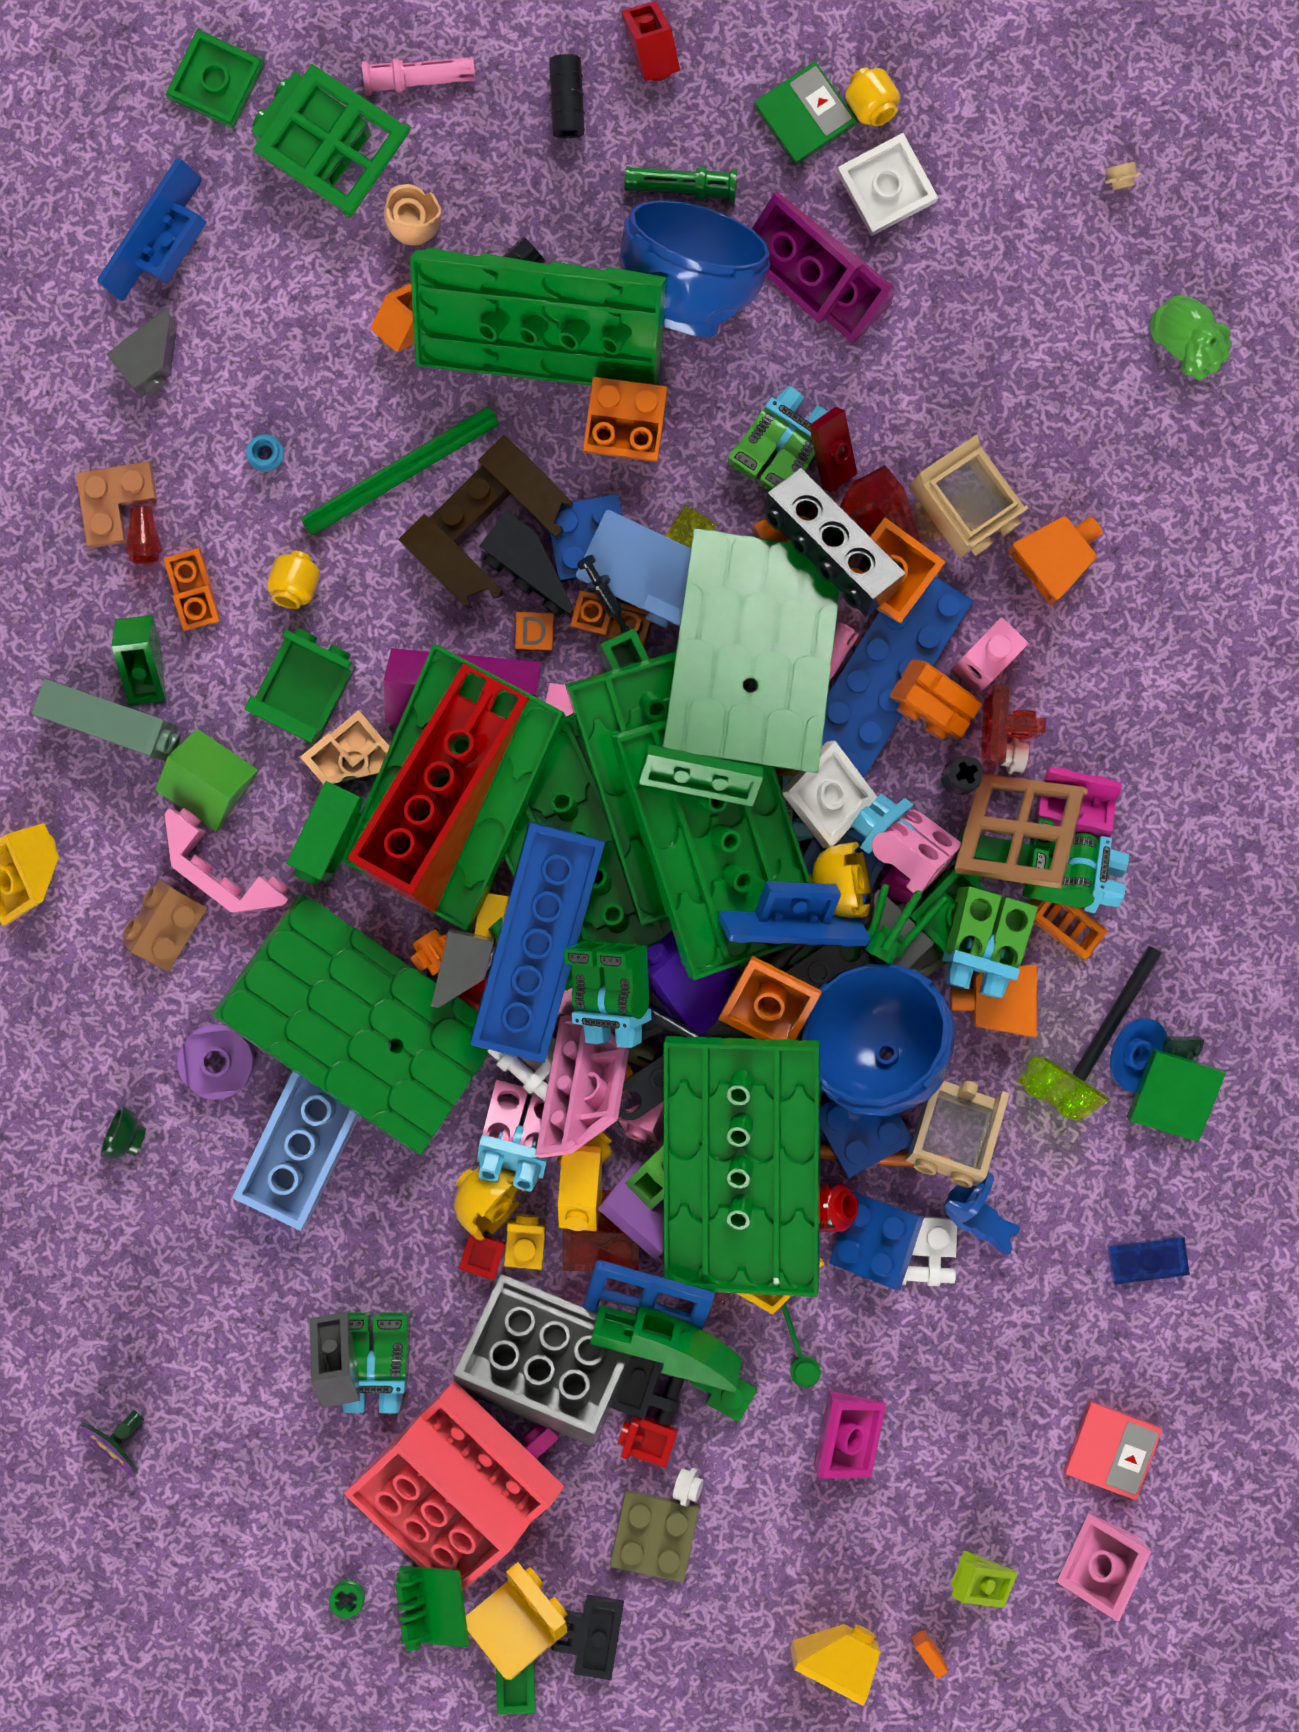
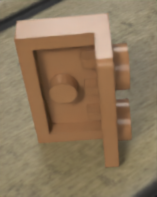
[122,879,207,972]

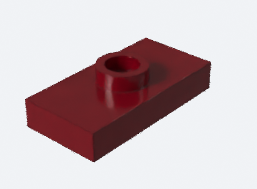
[809,407,857,492]

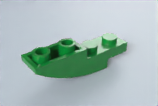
[590,1305,742,1392]

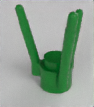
[865,884,948,965]

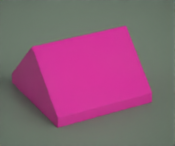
[814,1390,887,1478]

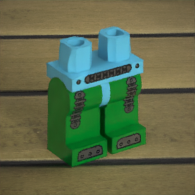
[1022,818,1129,913]
[563,940,652,1048]
[339,1312,411,1413]

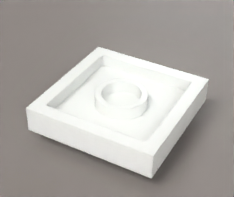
[837,133,938,236]
[782,741,877,848]

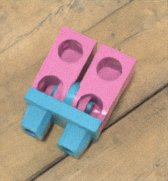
[851,793,961,893]
[477,1080,549,1192]

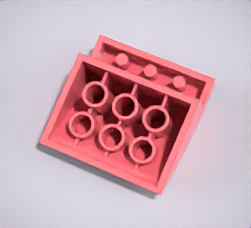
[344,1380,565,1591]

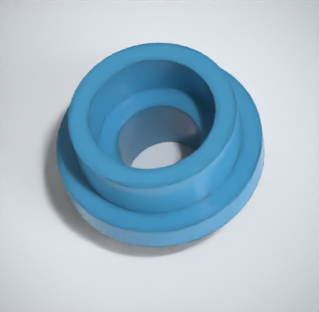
[246,434,284,472]

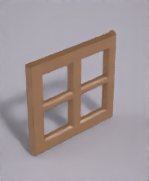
[955,773,1088,889]

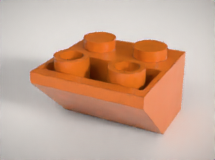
[583,377,667,462]

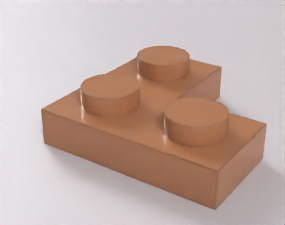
[76,461,157,548]

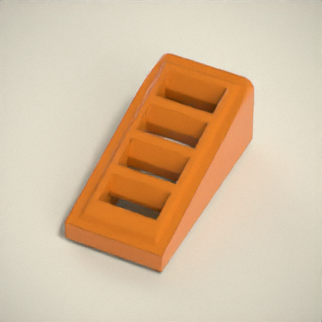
[1028,898,1108,961]

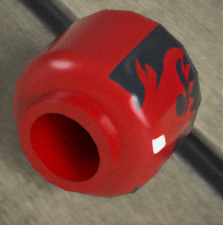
[819,1183,858,1232]

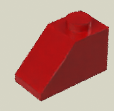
[621,1,680,81]

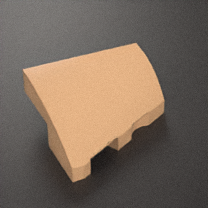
[300,710,390,785]

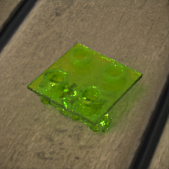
[1016,1055,1109,1122]

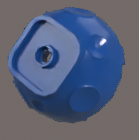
[619,200,770,337]
[801,964,956,1117]

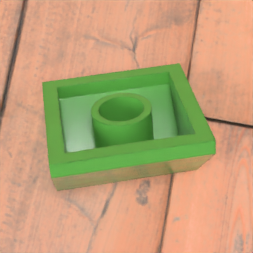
[155,729,259,832]

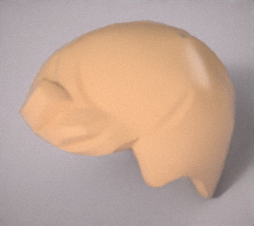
[384,184,441,246]

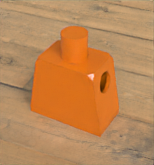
[1007,516,1103,606]
[950,964,1037,1037]

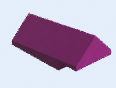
[752,192,894,344]
[384,648,541,724]

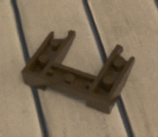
[398,435,573,609]

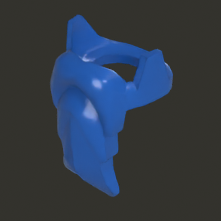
[944,1164,1020,1255]

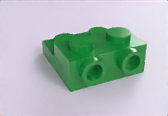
[909,865,998,955]

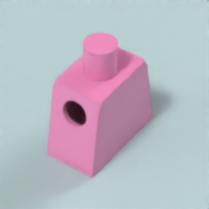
[951,617,1029,695]

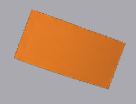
[163,547,220,631]
[570,590,653,649]

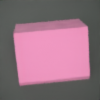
[1057,1513,1151,1621]

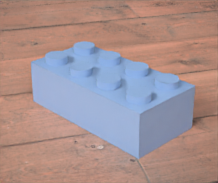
[232,1071,360,1231]

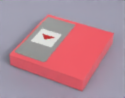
[1063,1400,1163,1501]

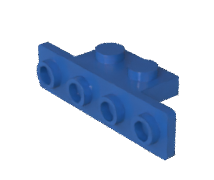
[97,158,207,301]
[718,881,871,947]

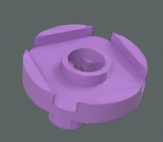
[177,1024,255,1100]

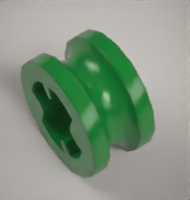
[329,1580,365,1619]

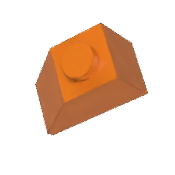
[370,283,414,353]

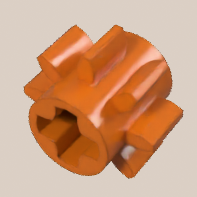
[410,929,448,976]

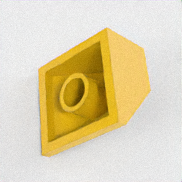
[0,823,59,926]
[790,1624,881,1706]

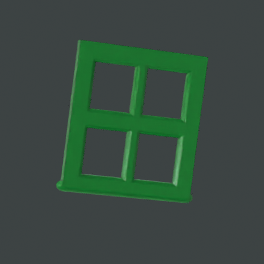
[253,64,411,218]

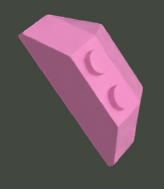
[535,1015,629,1158]

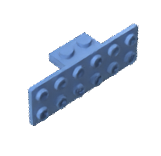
[576,510,691,628]

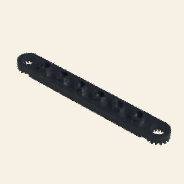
[618,945,869,1120]

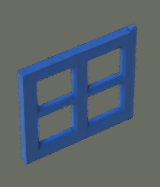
[582,1260,715,1330]

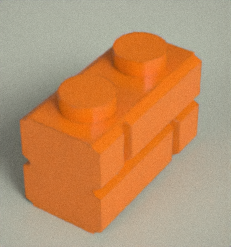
[889,659,982,741]

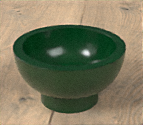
[100,1106,146,1159]

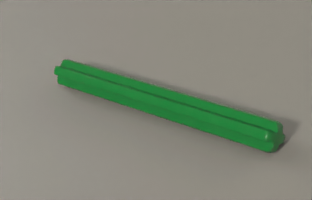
[301,407,499,535]

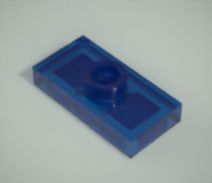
[1108,1236,1190,1285]

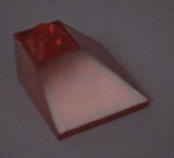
[839,465,922,544]

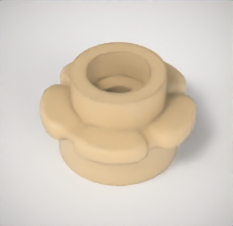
[1104,162,1141,190]

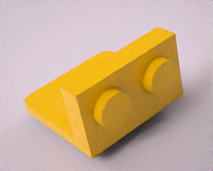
[466,1562,568,1680]

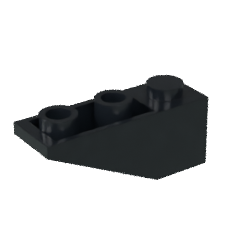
[479,510,574,618]

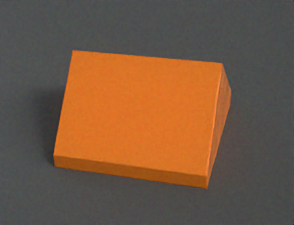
[850,517,946,623]
[718,956,822,1040]

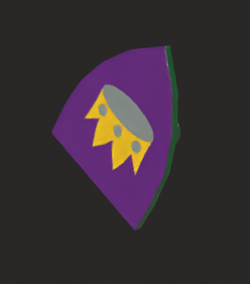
[78,1410,144,1478]

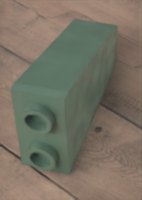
[32,679,181,762]

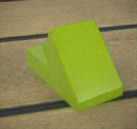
[951,1551,1018,1608]

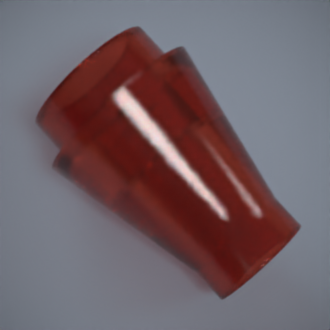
[125,505,163,564]

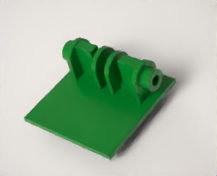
[393,1566,469,1651]

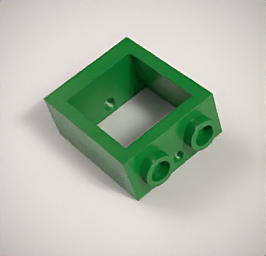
[286,781,367,885]

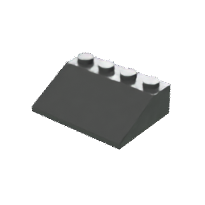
[453,1274,631,1447]

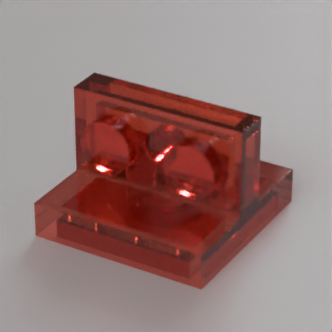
[980,685,1046,768]

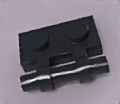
[611,1355,688,1426]

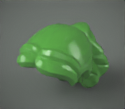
[1149,295,1232,381]

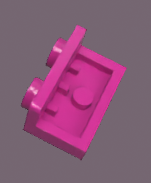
[1035,767,1122,838]

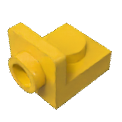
[504,1214,547,1270]

